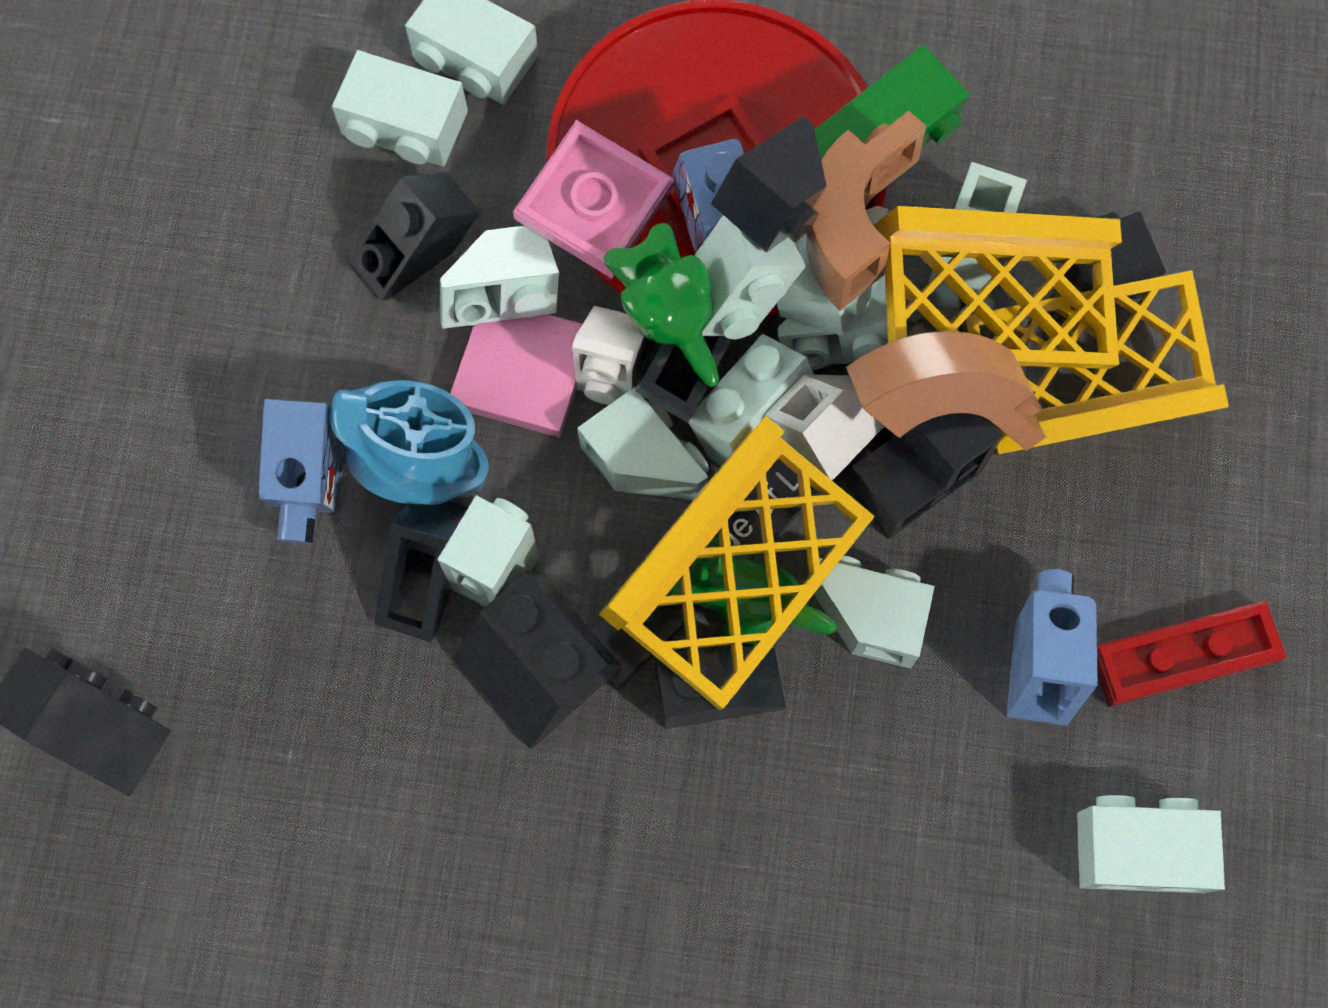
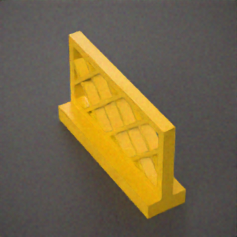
[874,206,1122,369]
[962,270,1229,455]
[599,416,875,710]

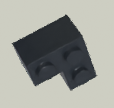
[846,413,1003,539]
[0,647,172,797]

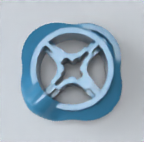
[329,380,489,505]

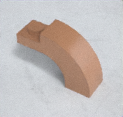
[806,111,926,311]
[846,331,1046,451]

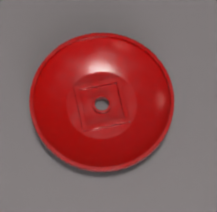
[547,0,887,320]

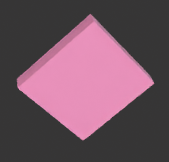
[513,120,675,279]
[450,314,582,438]

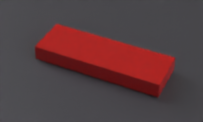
[1097,600,1287,707]

